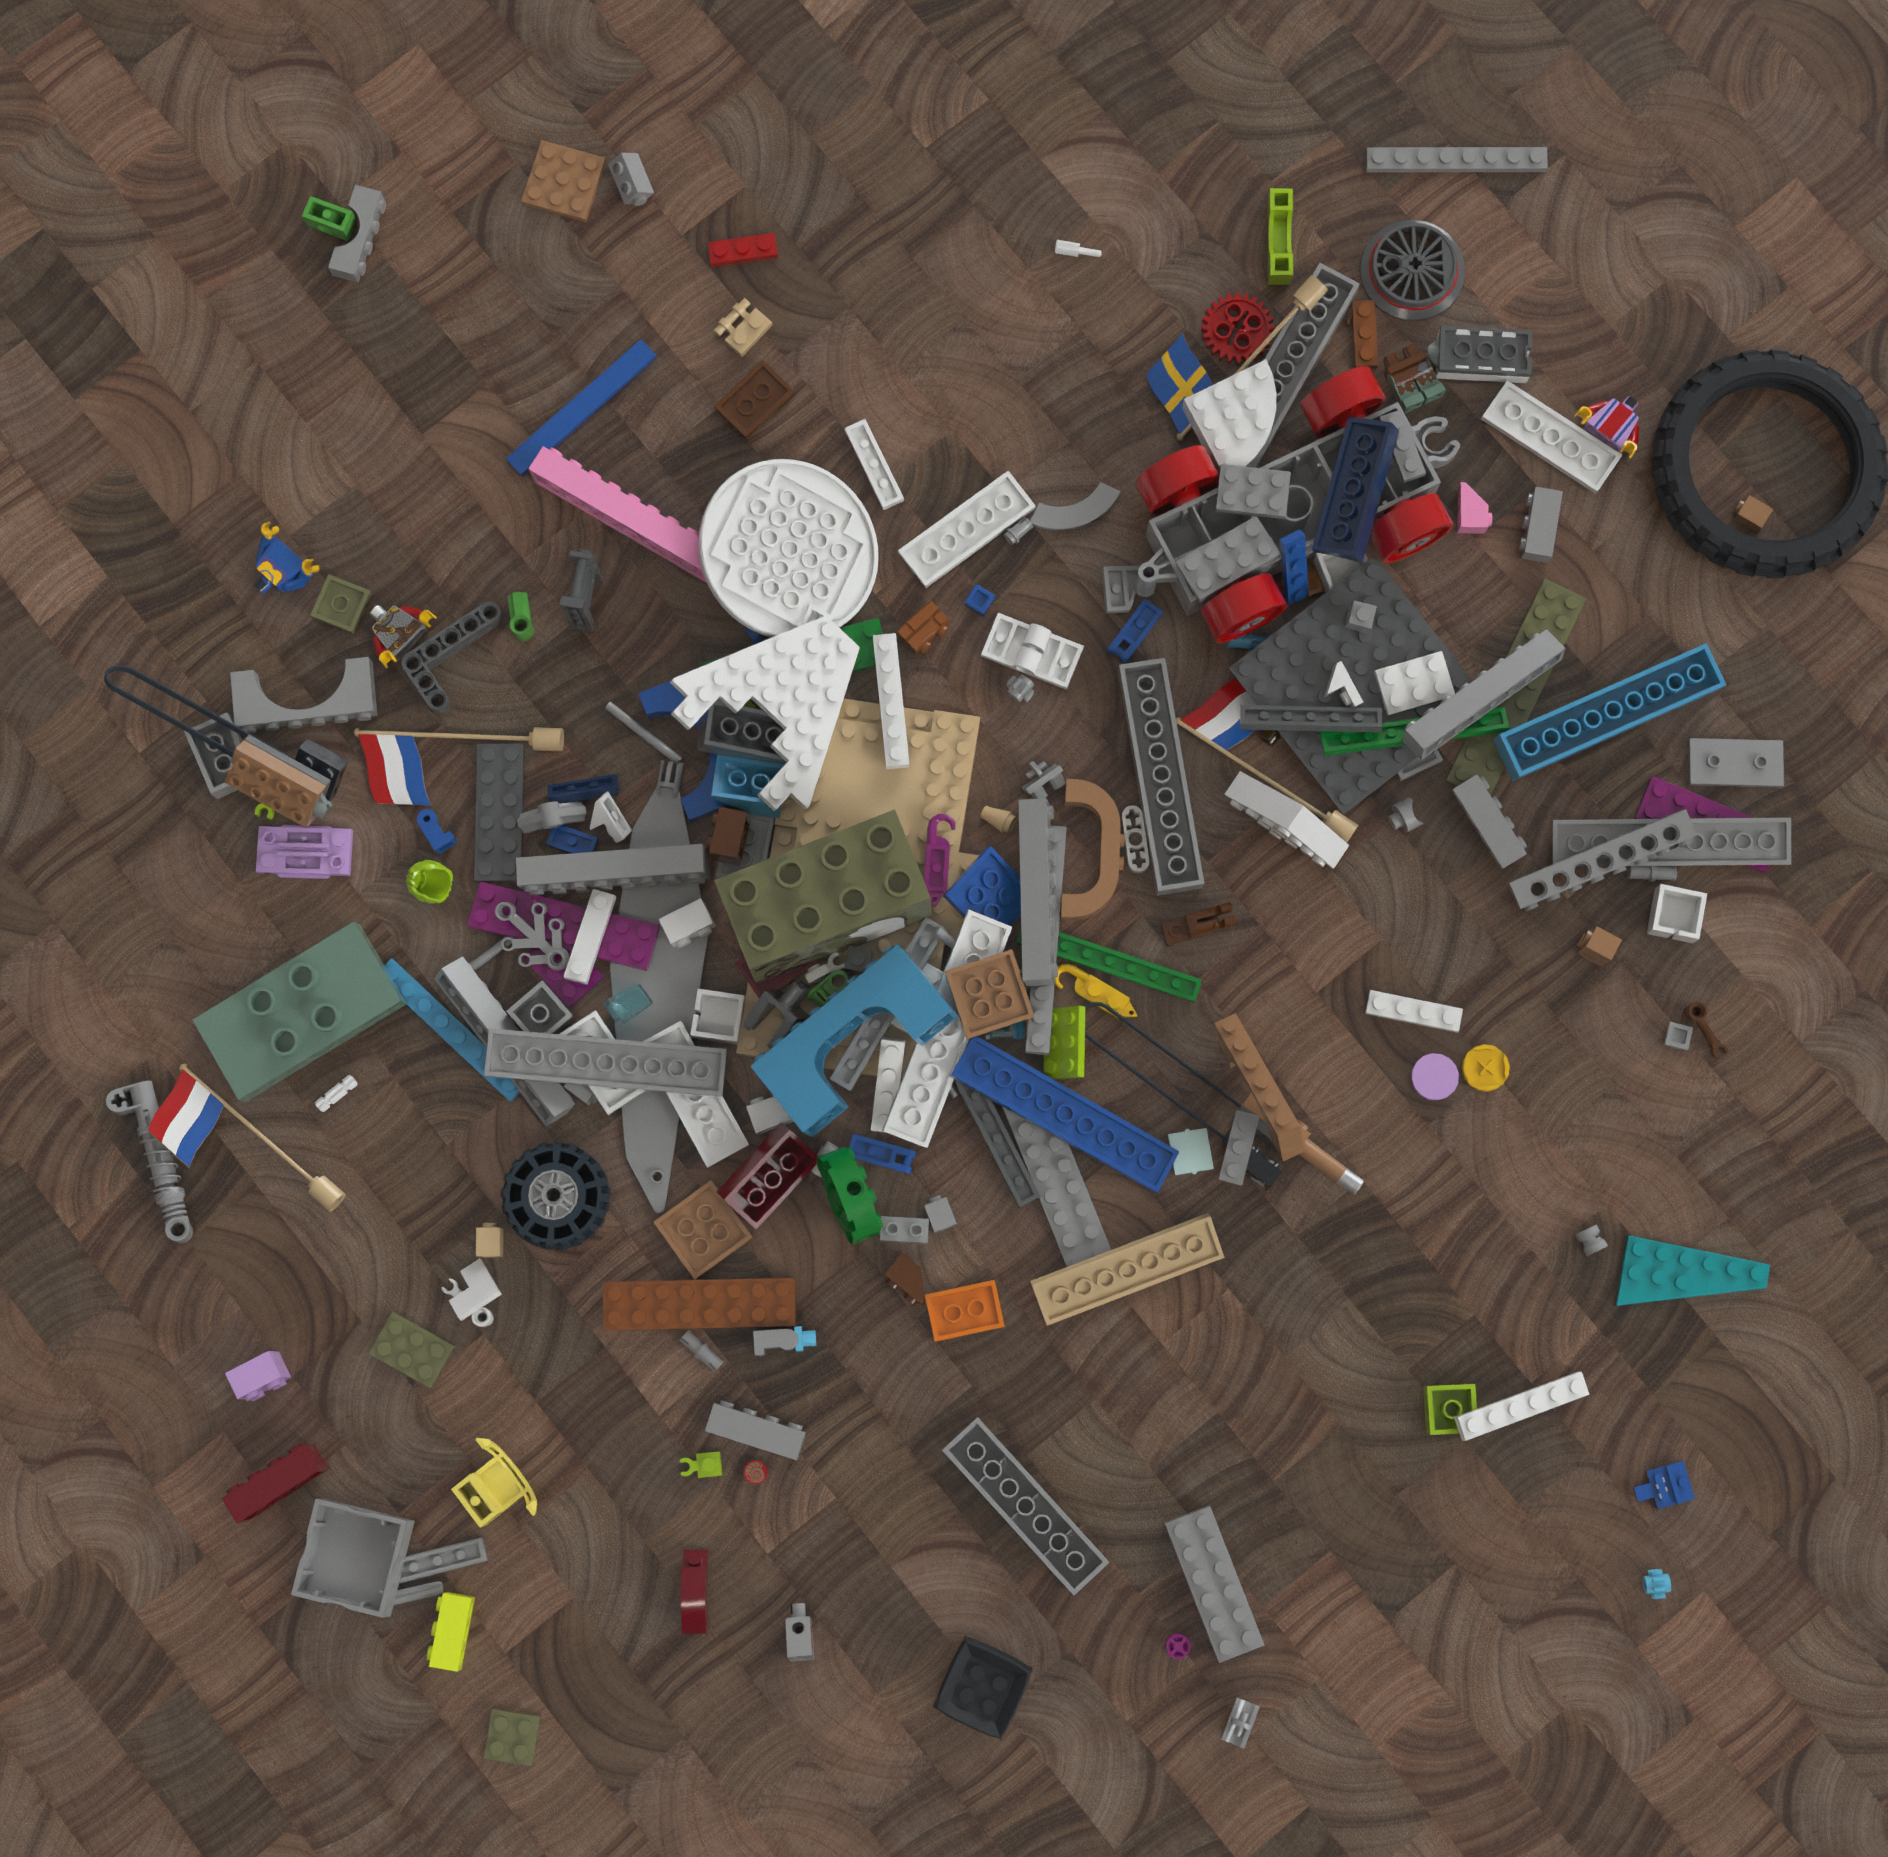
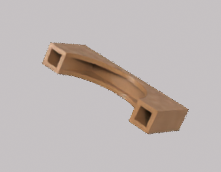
[1214,1013,1304,1161]

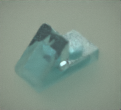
[603,984,653,1024]

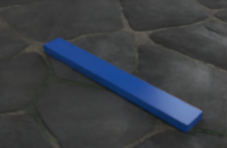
[506,339,657,476]

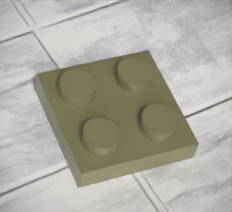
[310,574,372,634]
[484,1708,541,1766]

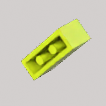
[427,1592,475,1672]

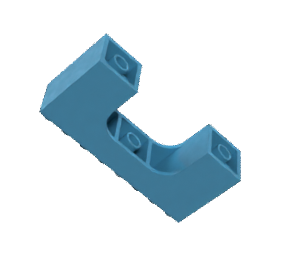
[751,944,958,1137]

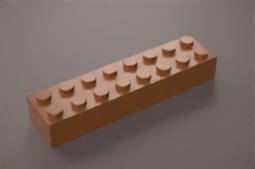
[603,1278,797,1331]

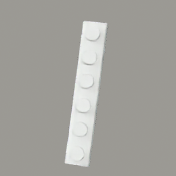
[873,633,910,770]
[1454,1372,1589,1441]

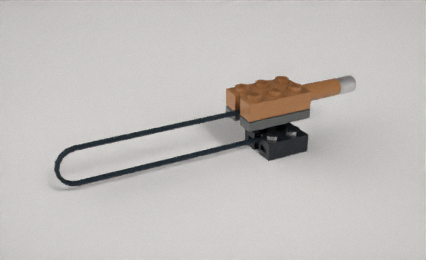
[1084,1002,1364,1195]

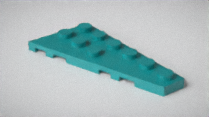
[1615,1236,1770,1306]

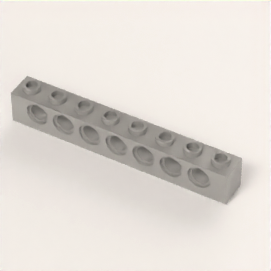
[1508,809,1697,911]

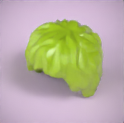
[405,860,453,904]

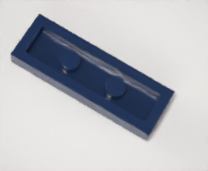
[548,774,619,804]

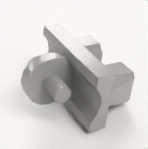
[1021,761,1066,799]
[1221,1697,1260,1749]

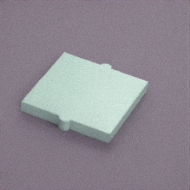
[1168,1128,1214,1175]

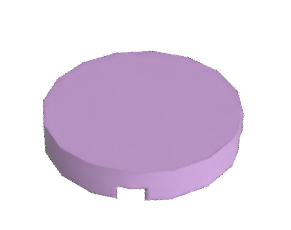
[1411,1053,1459,1101]

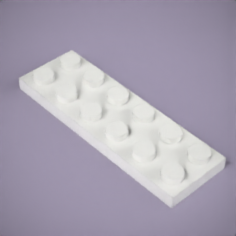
[1481,380,1622,494]
[898,471,1036,588]
[642,1021,749,1168]

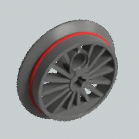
[1361,220,1465,321]

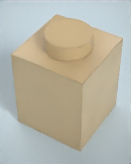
[476,1223,504,1258]

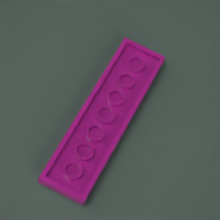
[467,882,660,971]

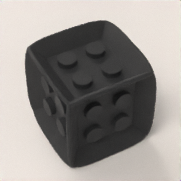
[933,1635,1033,1740]

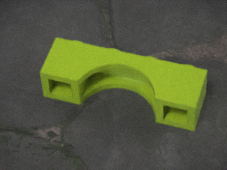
[1267,188,1293,285]

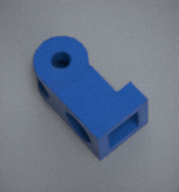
[417,809,458,855]

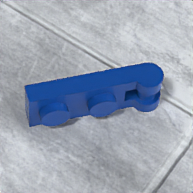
[1107,599,1163,664]
[849,1134,917,1175]

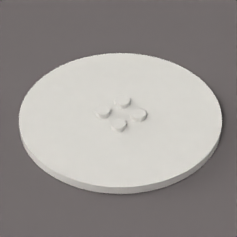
[698,459,878,638]

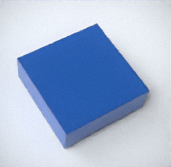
[964,584,996,616]

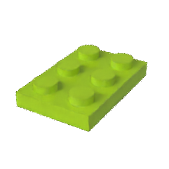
[1043,1006,1085,1080]

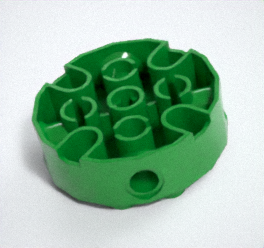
[816,1146,883,1245]

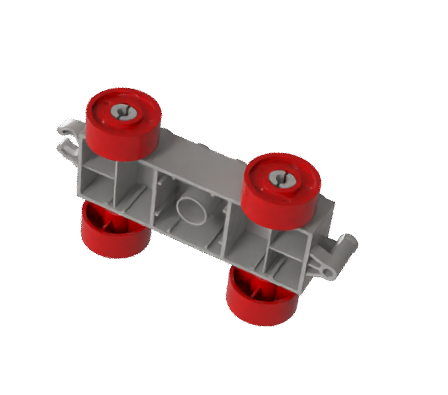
[1134,366,1460,644]

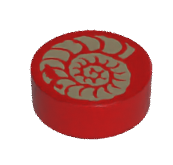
[744,1460,768,1484]

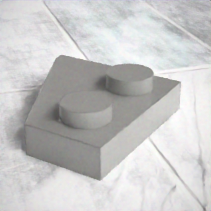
[1102,565,1141,614]

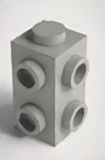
[608,152,654,206]

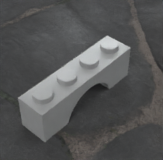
[328,185,386,283]

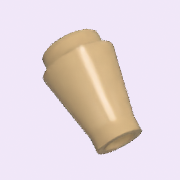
[980,805,1017,833]

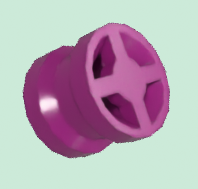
[1165,1633,1190,1659]

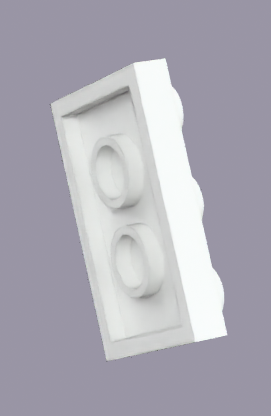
[1374,651,1455,716]

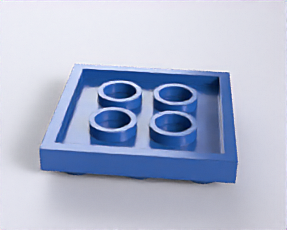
[943,846,1021,926]

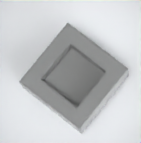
[1663,1022,1693,1051]

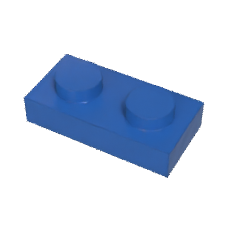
[546,825,599,854]

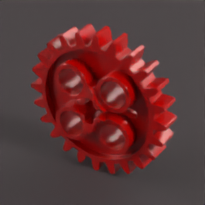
[1201,292,1275,366]

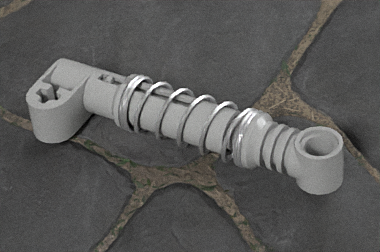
[106,1081,193,1244]

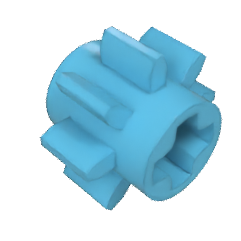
[1642,1569,1671,1599]

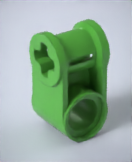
[806,970,850,1007]

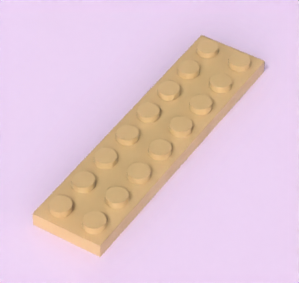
[1030,1213,1225,1326]

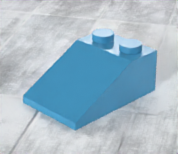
[711,755,785,818]

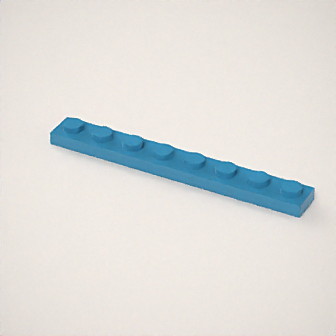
[384,958,520,1102]

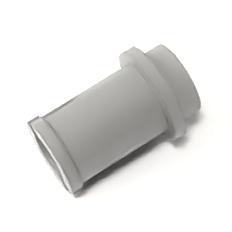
[1004,517,1033,545]

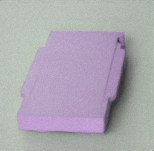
[256,825,353,879]

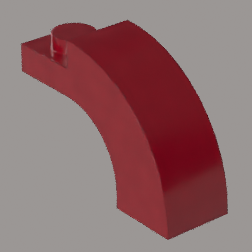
[681,1550,708,1634]

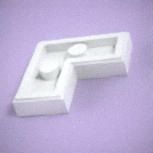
[449,1258,502,1321]

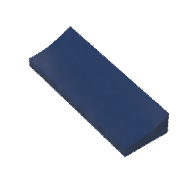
[1312,417,1399,563]

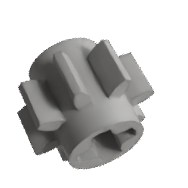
[1006,674,1034,703]

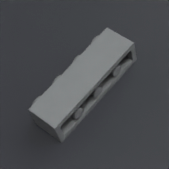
[1451,774,1527,869]
[705,1400,807,1460]

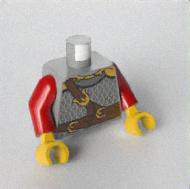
[370,605,437,669]

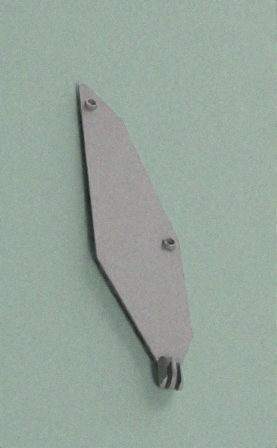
[610,760,709,1213]

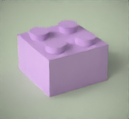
[225,1351,291,1402]

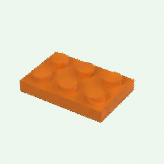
[925,1280,1005,1342]

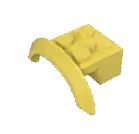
[451,1438,537,1528]

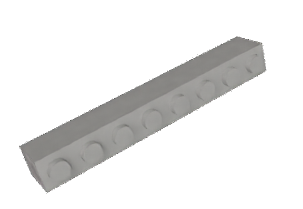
[1403,629,1565,760]
[1019,798,1058,987]
[434,956,575,1127]

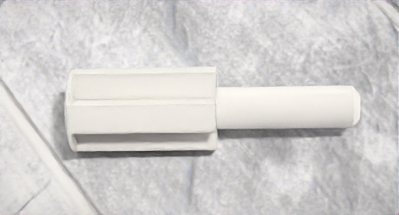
[1055,240,1101,257]

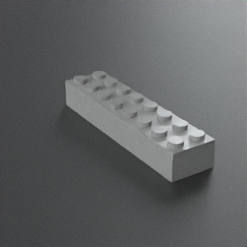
[516,844,711,896]
[942,1417,1109,1595]

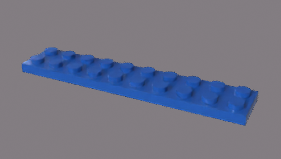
[950,1036,1179,1194]

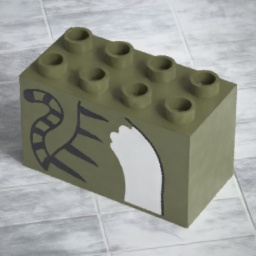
[714,809,932,985]

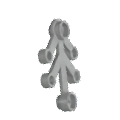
[495,902,570,970]

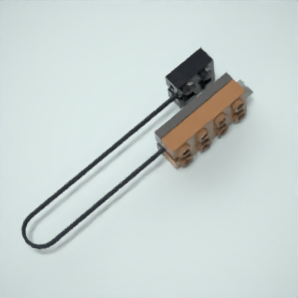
[104,665,348,828]

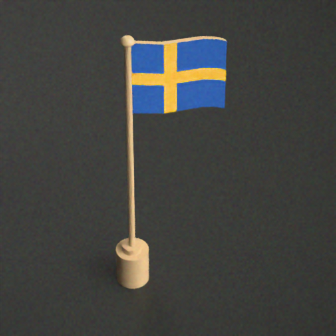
[1146,275,1328,441]

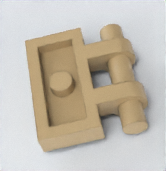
[713,298,773,357]

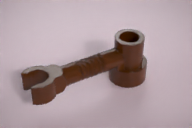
[1684,1002,1728,1059]

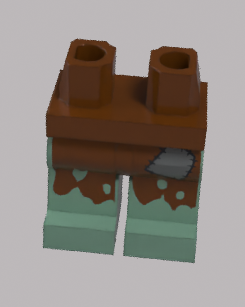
[1383,343,1445,414]

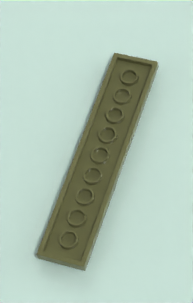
[1445,579,1587,796]

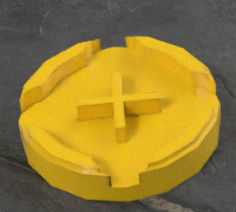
[1461,1044,1510,1092]

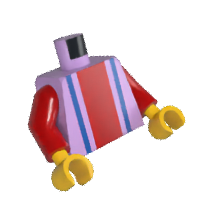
[1574,396,1640,459]

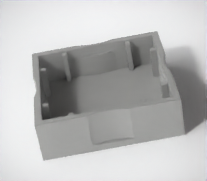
[291,1499,415,1618]

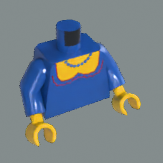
[254,522,320,595]

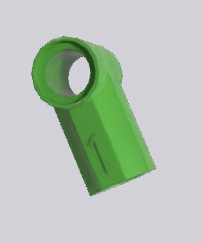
[508,592,534,641]

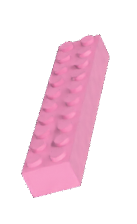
[529,446,707,583]

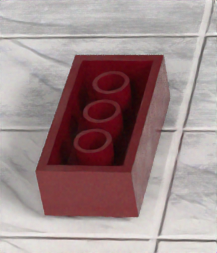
[716,1123,817,1229]
[222,1443,330,1523]

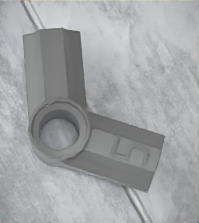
[517,801,587,833]

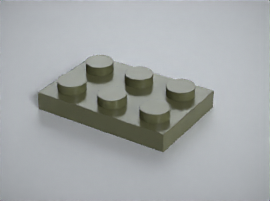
[369,1312,456,1388]

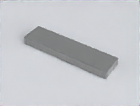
[399,1537,488,1583]

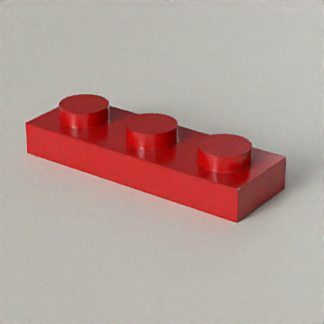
[708,233,778,267]

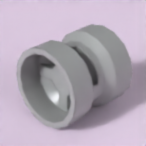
[1575,1224,1608,1256]

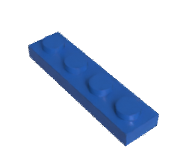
[1280,529,1309,605]

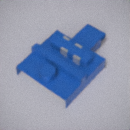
[1633,1461,1695,1509]

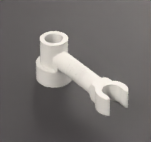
[442,1279,494,1327]

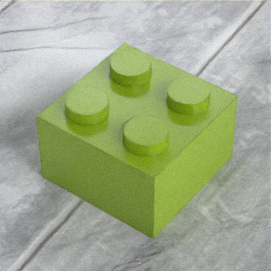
[1423,1384,1477,1435]

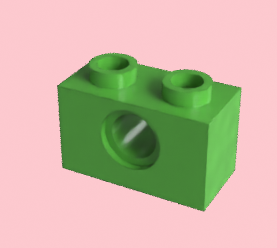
[302,196,357,242]

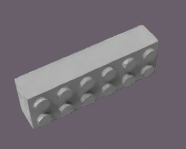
[1164,1506,1264,1663]

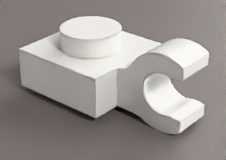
[805,952,845,986]

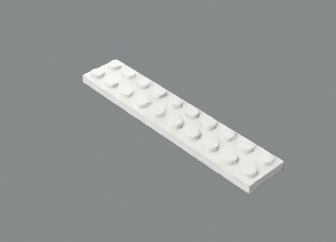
[882,910,1012,1148]

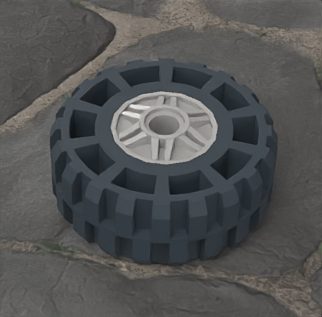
[501,1142,611,1251]

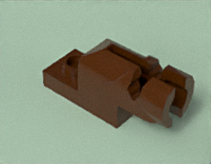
[1161,902,1237,946]

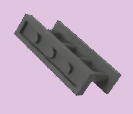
[559,549,604,632]

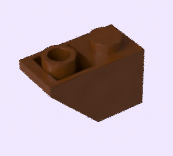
[884,1252,925,1306]

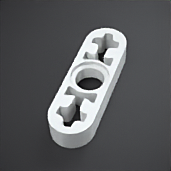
[1121,805,1149,874]

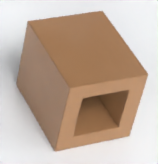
[1733,495,1773,534]

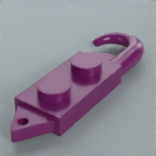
[924,814,956,907]

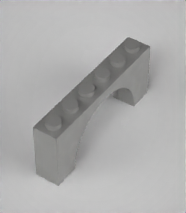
[230,657,378,734]

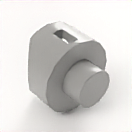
[1388,797,1423,832]

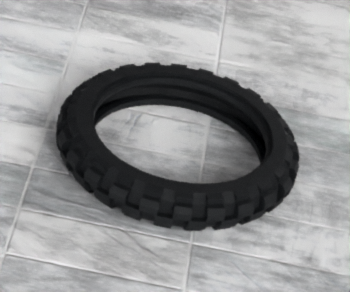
[1651,349,1888,578]

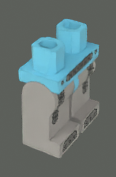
[753,1326,817,1357]

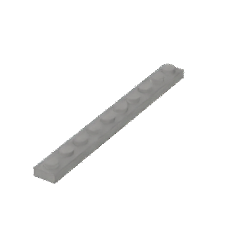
[1025,825,1067,1055]

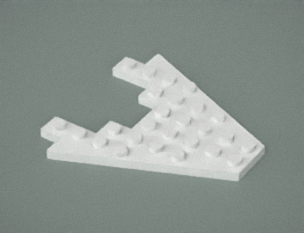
[670,615,860,811]

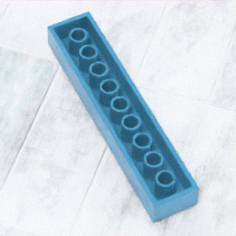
[1493,643,1726,782]

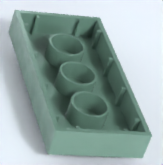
[193,922,407,1102]

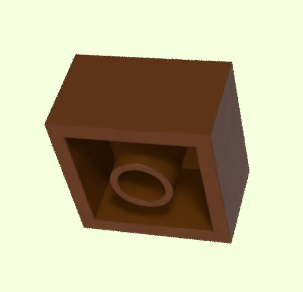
[707,807,751,866]

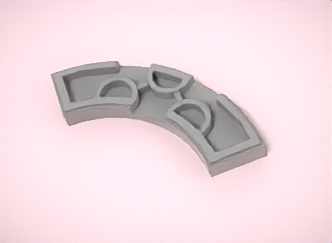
[1030,482,1121,531]

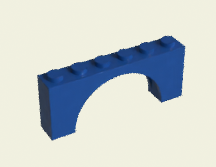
[638,680,734,824]

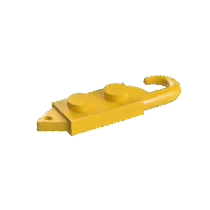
[1055,963,1137,1019]

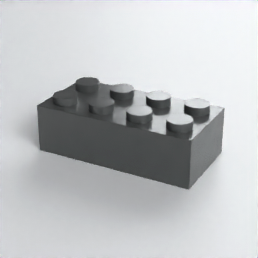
[697,700,786,764]

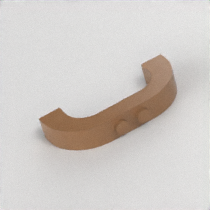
[1060,779,1125,921]

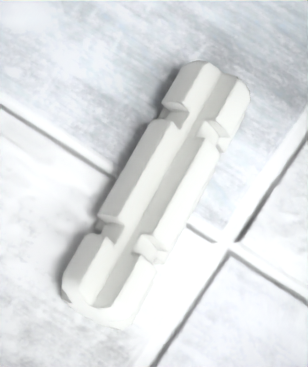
[315,1075,358,1112]

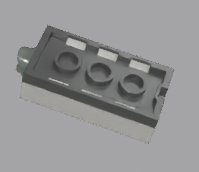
[1426,326,1533,383]

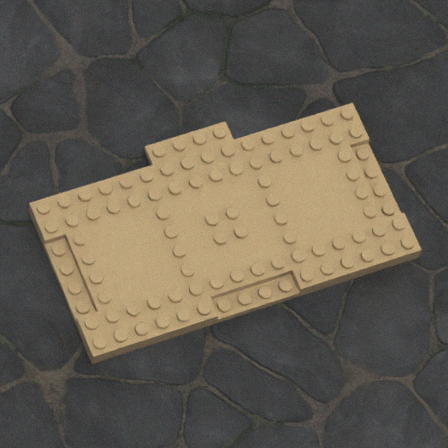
[736,699,980,1080]

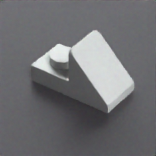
[1324,661,1363,707]
[590,792,632,843]

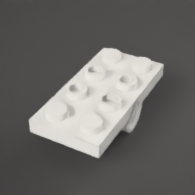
[981,613,1084,690]

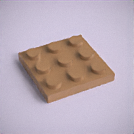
[521,140,607,222]
[944,949,1034,1039]
[653,1180,753,1280]

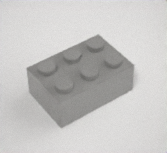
[184,713,243,799]

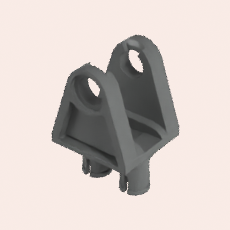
[743,980,812,1049]

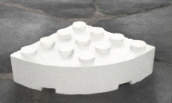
[1182,360,1276,473]
[1225,771,1349,869]

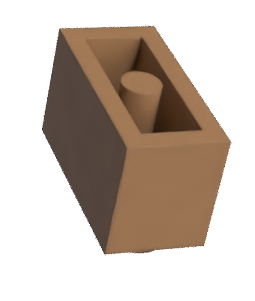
[1577,926,1622,967]

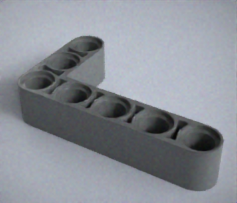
[402,602,503,715]

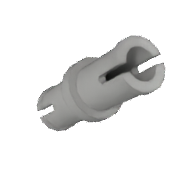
[1627,866,1677,882]
[679,1330,724,1372]

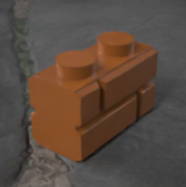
[897,600,949,655]

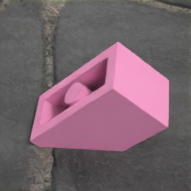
[1457,482,1492,534]

